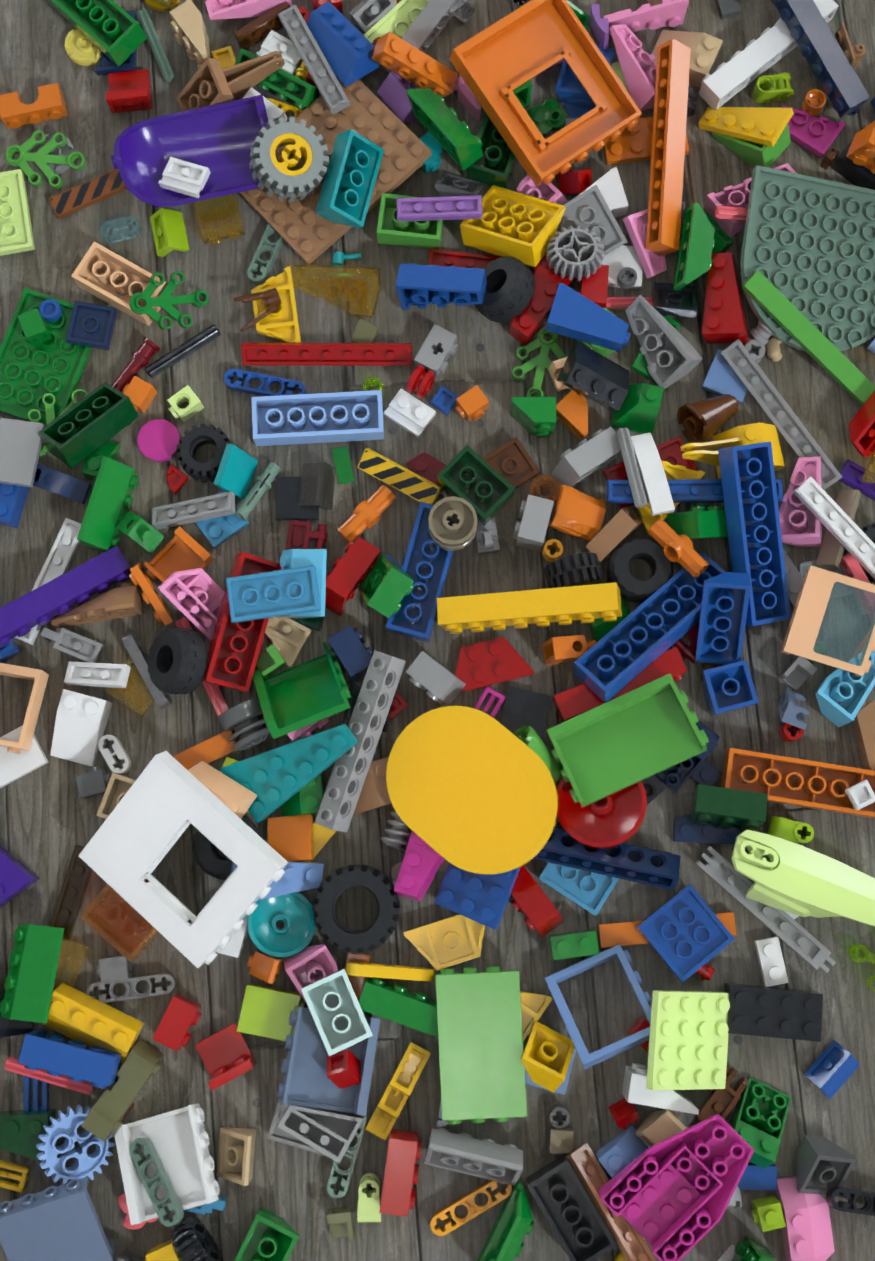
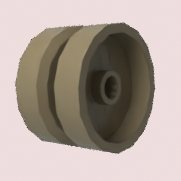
[428,496,478,551]

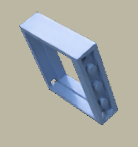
[545,944,652,1069]

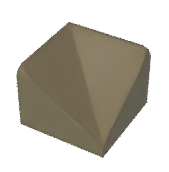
[548,1126,574,1154]

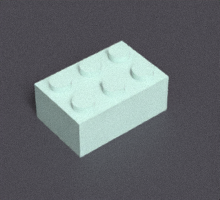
[301,969,373,1056]

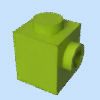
[750,1195,786,1232]

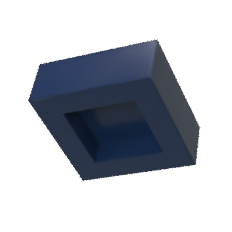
[689,760,722,786]

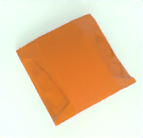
[548,484,606,541]

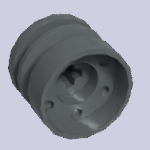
[218,697,272,753]

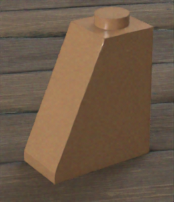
[585,507,643,562]
[851,700,875,770]

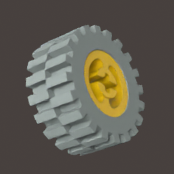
[249,117,329,202]

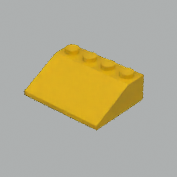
[460,185,566,267]

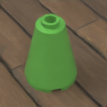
[514,725,562,783]

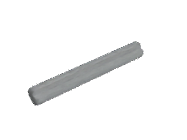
[617,427,647,508]

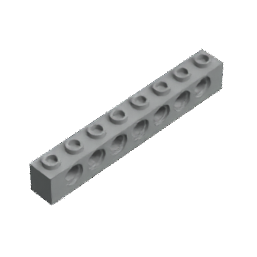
[315,650,406,832]

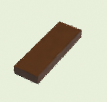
[234,1,290,50]

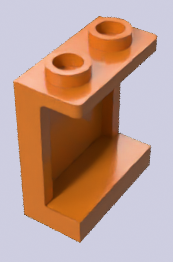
[143,526,214,582]

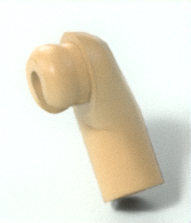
[766,336,782,362]

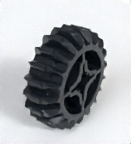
[171,1216,223,1261]

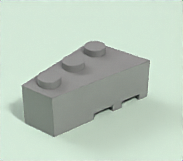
[550,427,621,488]
[278,1105,363,1164]

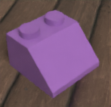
[377,72,420,122]

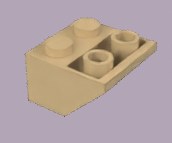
[634,1109,690,1148]

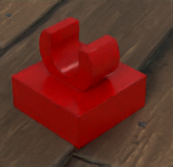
[608,1098,640,1130]

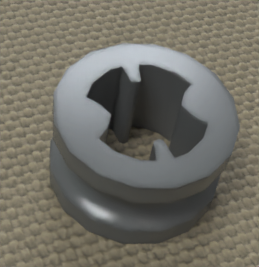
[617,267,637,289]
[549,1105,570,1129]

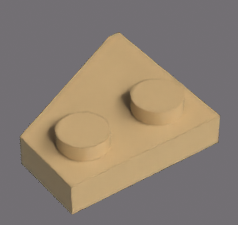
[265,616,312,668]

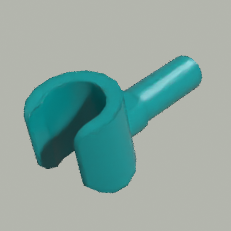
[332,251,361,267]

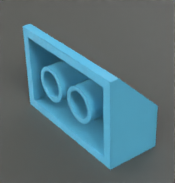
[280,549,327,618]

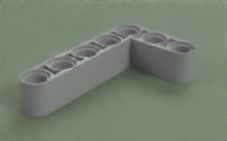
[383,0,475,73]

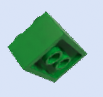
[358,554,414,618]

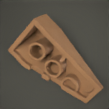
[51,583,144,628]

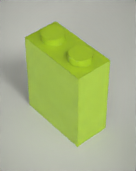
[237,982,305,1041]

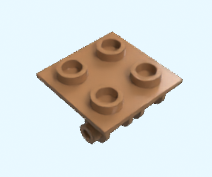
[834,22,866,71]

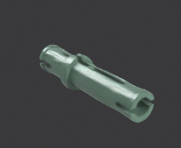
[235,462,281,521]

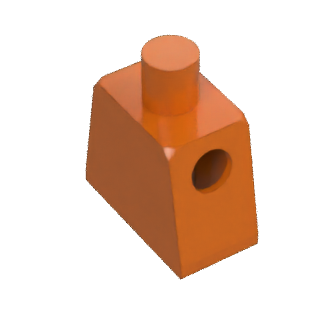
[542,635,596,666]

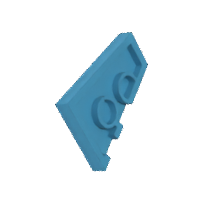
[538,862,619,916]

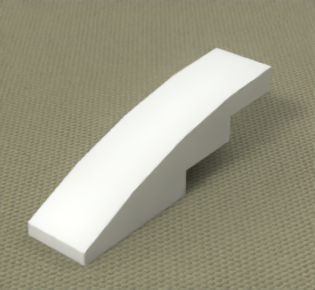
[631,432,675,516]

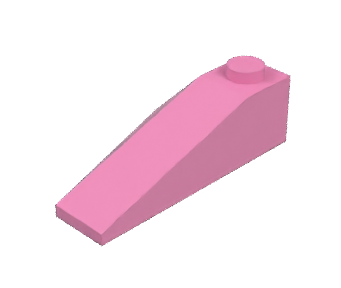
[779,456,822,548]
[283,944,338,1006]

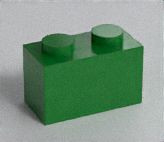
[548,929,599,960]

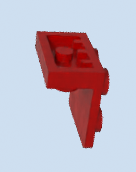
[105,69,153,114]
[195,1023,257,1091]

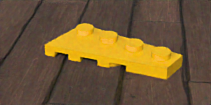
[698,107,794,147]

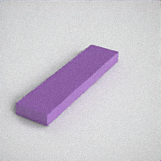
[396,195,482,222]

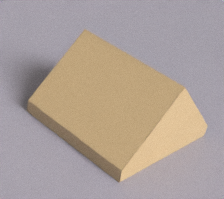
[216,1127,256,1186]

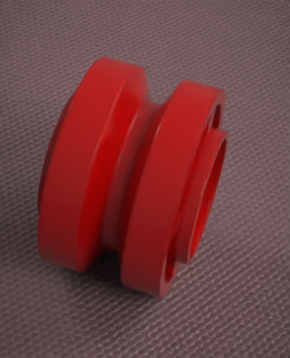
[406,365,436,399]

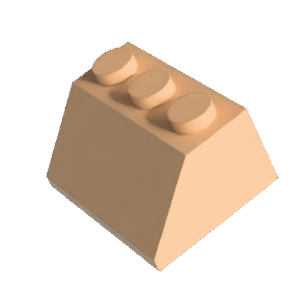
[188,761,257,819]

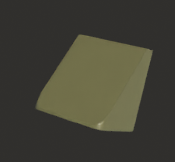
[351,318,379,343]

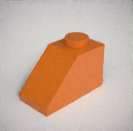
[556,389,588,441]
[247,949,284,984]

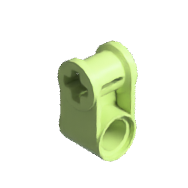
[357,1172,382,1222]

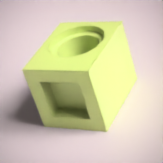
[167,385,204,422]

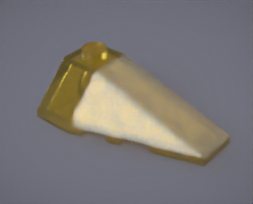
[292,265,381,317]

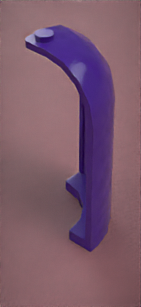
[111,95,277,207]

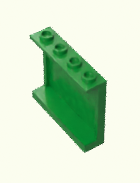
[253,642,351,739]

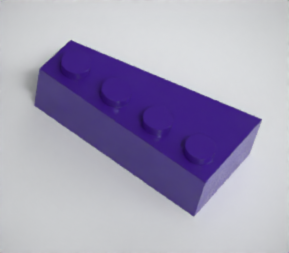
[0,846,40,906]

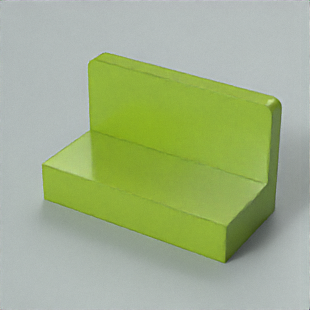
[150,208,189,257]

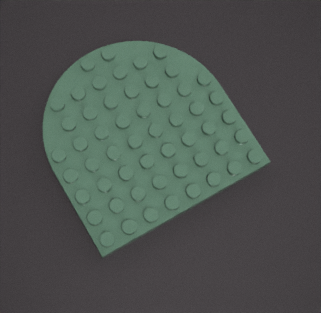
[740,165,875,352]

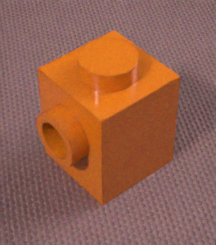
[122,376,157,414]
[455,385,489,422]

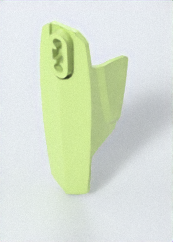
[732,830,875,927]

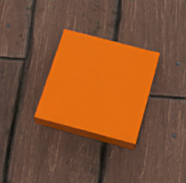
[267,814,314,862]

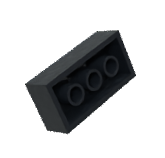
[724,983,823,1042]
[525,1154,618,1261]

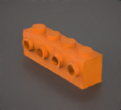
[371,32,458,98]

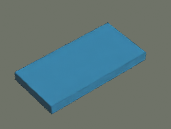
[226,565,321,623]

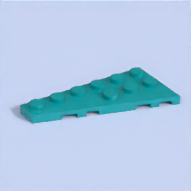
[219,724,359,823]

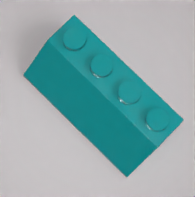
[315,129,384,228]

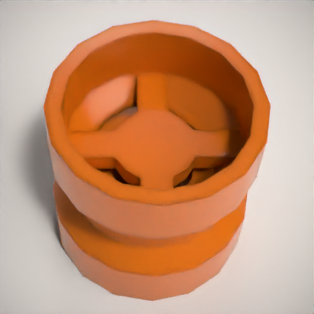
[800,89,826,117]

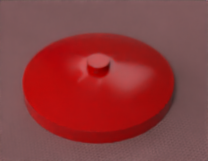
[557,778,647,848]

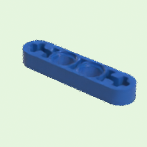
[224,369,306,396]

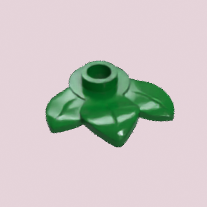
[528,98,567,135]

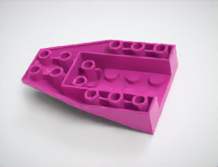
[599,1114,754,1261]

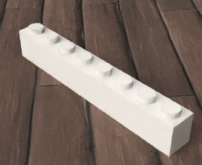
[698,0,839,110]

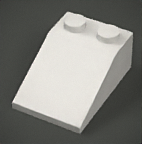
[50,689,113,767]
[622,1063,699,1115]

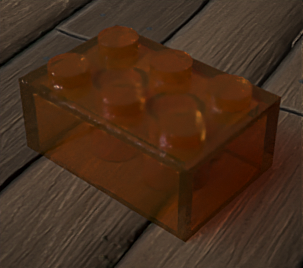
[79,884,159,962]

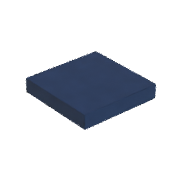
[65,301,118,351]

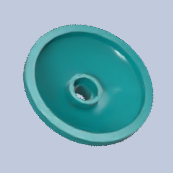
[247,892,316,958]

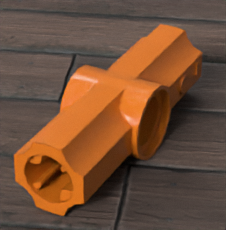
[337,485,396,543]
[648,519,709,578]

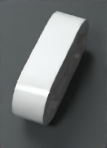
[98,735,131,774]

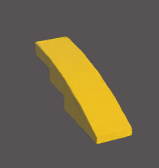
[365,1042,431,1141]

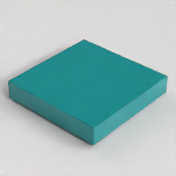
[214,443,258,500]

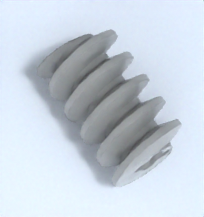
[380,811,411,851]

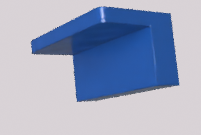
[804,1040,860,1099]

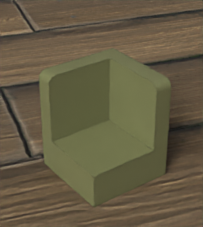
[327,1206,355,1241]

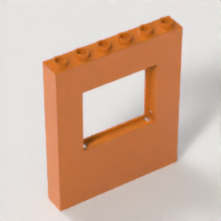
[450,0,642,187]

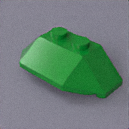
[673,202,715,291]
[477,1178,534,1261]

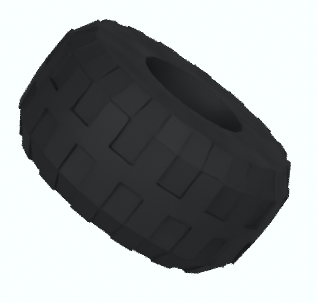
[475,257,535,322]
[607,536,674,603]
[148,627,208,695]
[192,816,261,880]

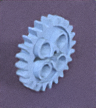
[36,1105,115,1185]

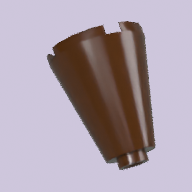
[677,394,739,443]

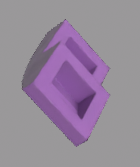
[590,4,609,50]

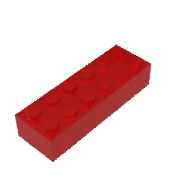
[203,552,281,693]

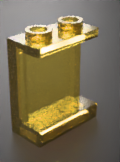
[194,193,245,244]

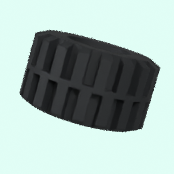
[176,423,231,483]
[544,552,604,588]

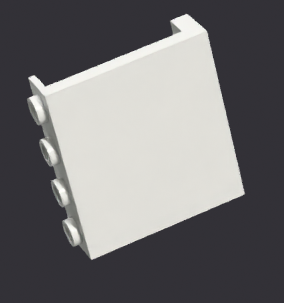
[115,1103,219,1225]

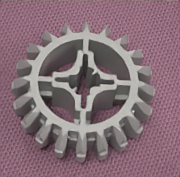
[546,225,604,281]

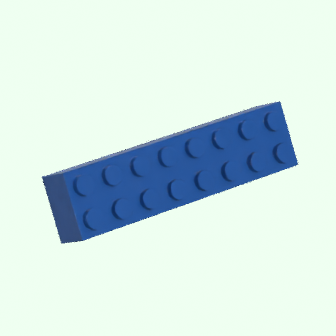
[718,441,791,626]
[574,552,726,703]

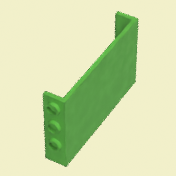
[547,673,709,807]
[436,966,527,1124]

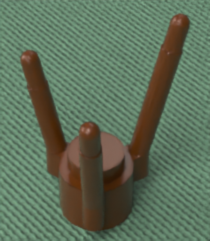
[234,287,282,332]

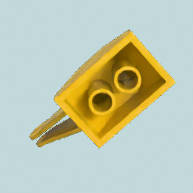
[680,422,785,479]

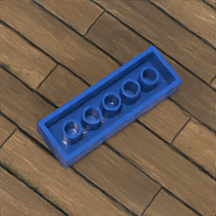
[386,502,456,643]

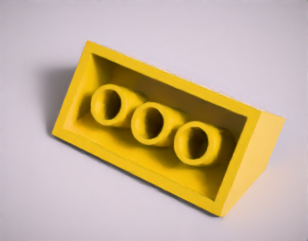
[42,983,144,1064]

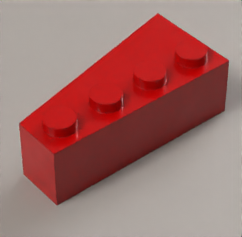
[509,252,577,346]
[702,252,750,344]

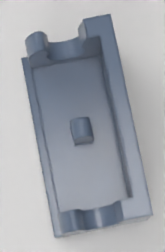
[778,686,809,730]

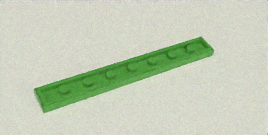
[741,270,875,406]

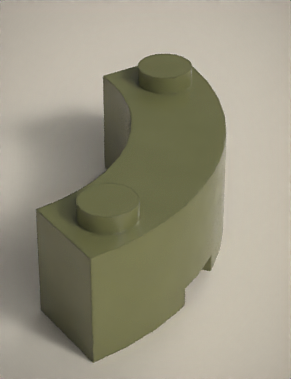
[81,1040,164,1142]

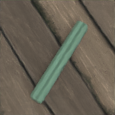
[137,8,175,83]

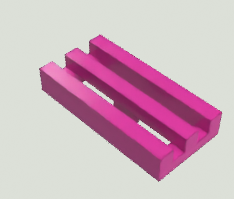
[474,686,506,718]

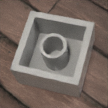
[513,494,554,552]
[406,651,466,705]

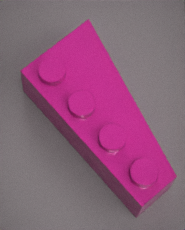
[394,831,445,902]

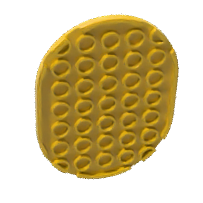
[386,706,558,875]

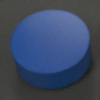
[39,299,62,322]

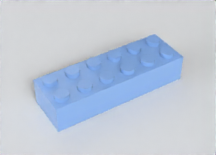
[252,390,385,446]

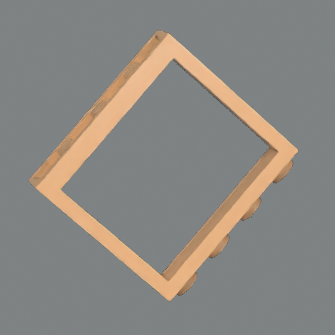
[0,663,49,754]

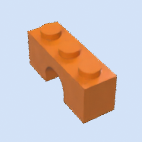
[0,83,68,129]

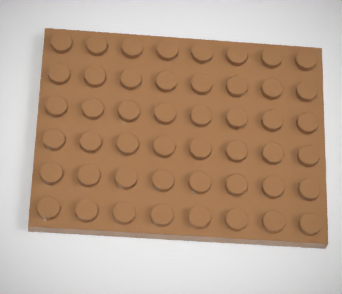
[239,80,433,266]

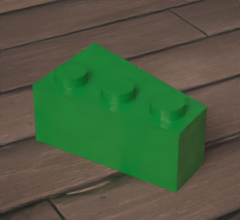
[667,506,728,539]

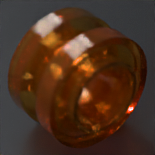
[529,475,560,506]

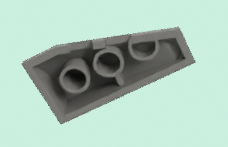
[625,295,703,389]

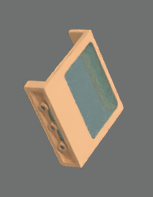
[780,565,875,677]

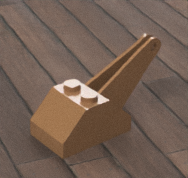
[176,51,285,111]

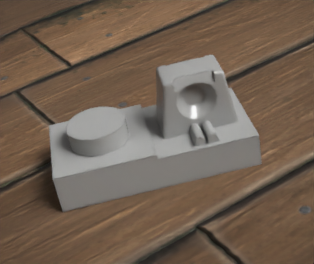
[475,516,500,554]

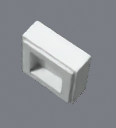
[845,780,875,810]

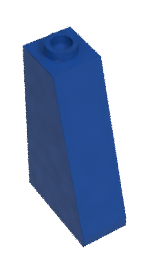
[546,283,631,352]

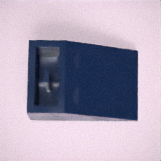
[655,720,720,793]

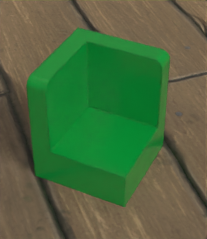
[17,308,52,346]

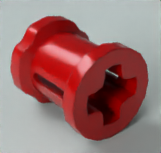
[778,723,804,742]

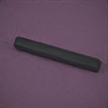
[145,324,221,378]

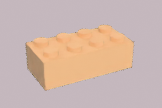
[71,242,167,326]

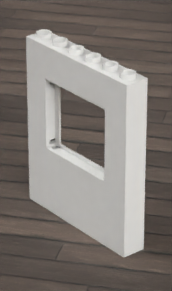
[78,751,288,968]

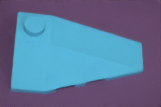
[815,651,875,728]

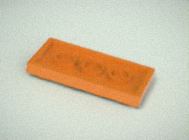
[604,116,690,166]

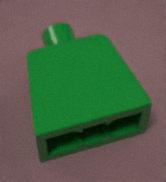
[116,511,165,554]

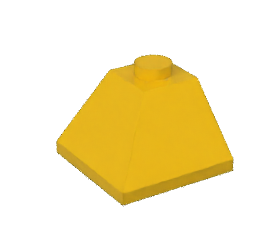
[521,1021,575,1093]

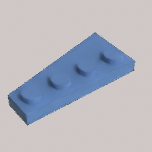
[231,861,324,900]

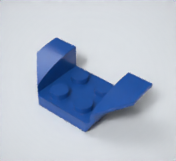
[555,45,616,122]

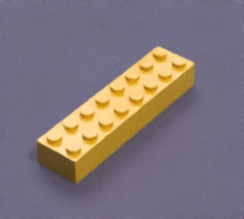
[437,582,622,634]

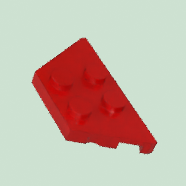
[455,637,534,694]

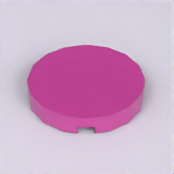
[137,419,181,462]

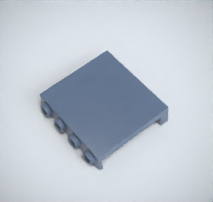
[277,1006,380,1116]
[0,1177,116,1261]

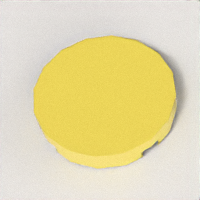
[64,29,102,66]

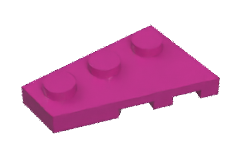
[781,105,846,159]

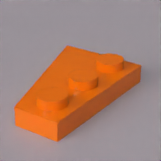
[129,562,174,626]

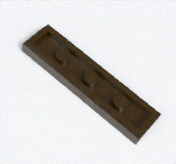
[49,845,93,939]

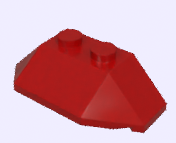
[849,391,875,457]

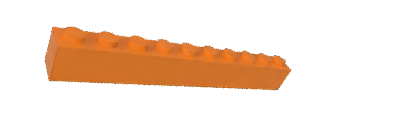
[646,39,691,256]

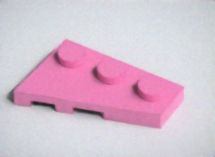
[623,209,667,279]

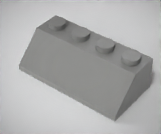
[424,1128,523,1186]

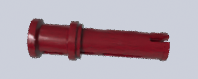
[111,337,160,392]

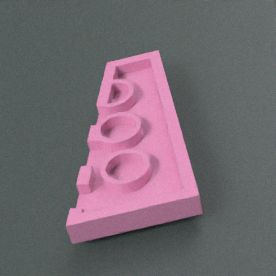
[603,0,690,35]

